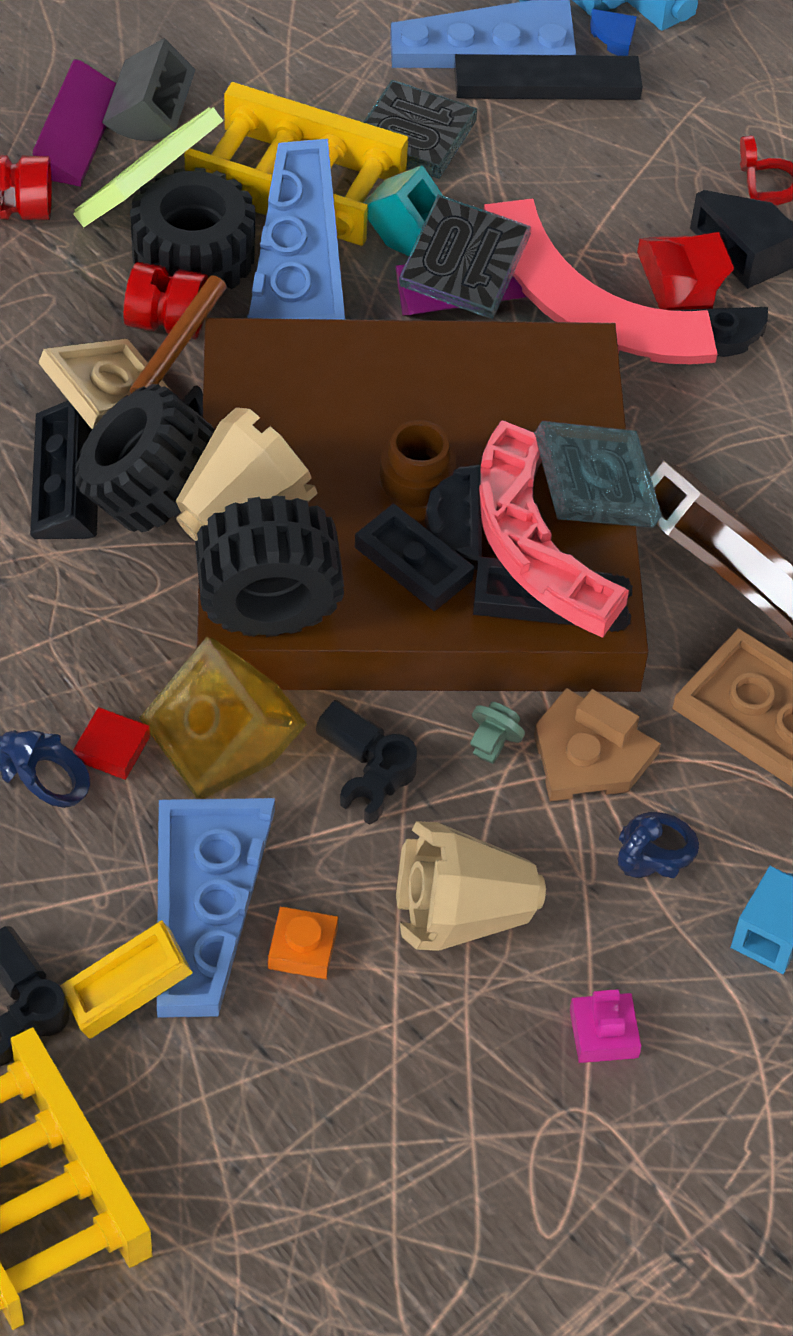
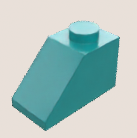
[363,165,446,258]

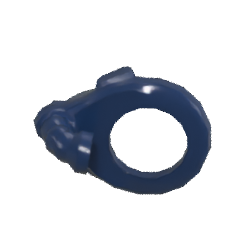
[0,730,90,808]
[617,812,699,878]

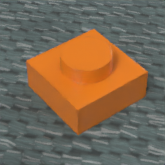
[268,906,338,980]

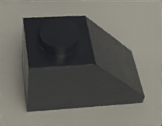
[690,190,793,289]

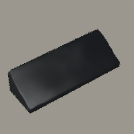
[30,400,98,539]

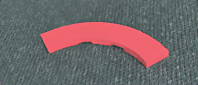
[484,198,718,365]
[479,421,629,638]

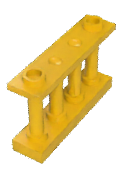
[184,82,408,246]
[0,1027,152,1330]

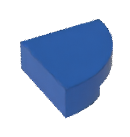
[590,9,637,56]

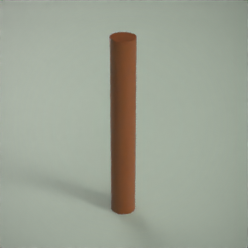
[130,275,227,394]

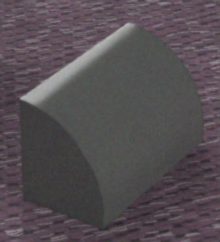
[102,38,196,141]

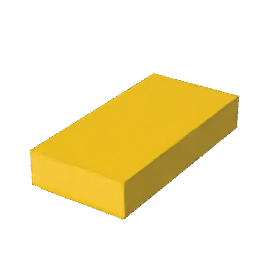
[60,920,193,1039]

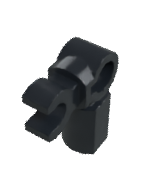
[316,700,417,825]
[0,926,69,1066]

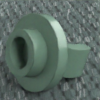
[470,702,525,764]

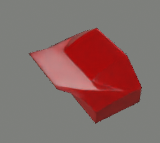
[637,232,734,310]

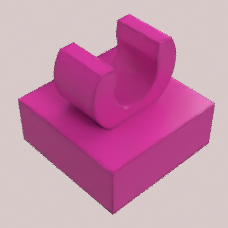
[570,989,641,1063]

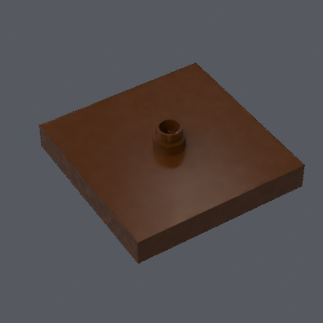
[197,318,649,692]

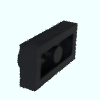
[354,503,474,612]

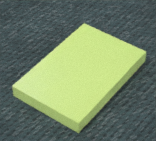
[73,107,223,228]

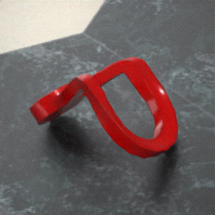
[739,135,793,205]

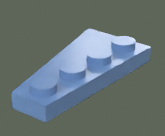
[390,0,576,68]
[247,139,345,320]
[157,798,275,1018]

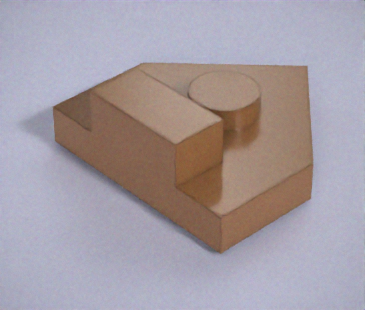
[534,688,661,801]

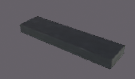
[454,54,643,100]

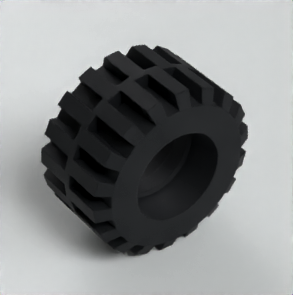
[130,168,255,289]
[75,384,215,532]
[195,496,344,637]

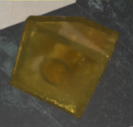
[139,637,307,799]

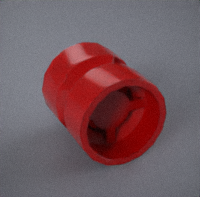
[0,155,52,221]
[123,262,208,340]

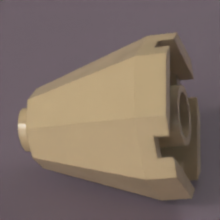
[176,408,318,541]
[396,821,546,951]

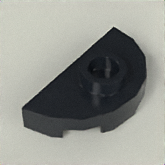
[671,307,768,357]
[424,465,482,570]

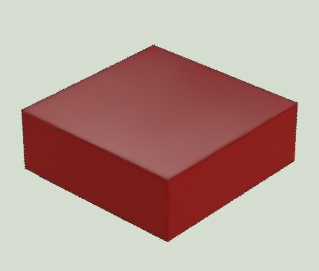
[73,707,150,780]

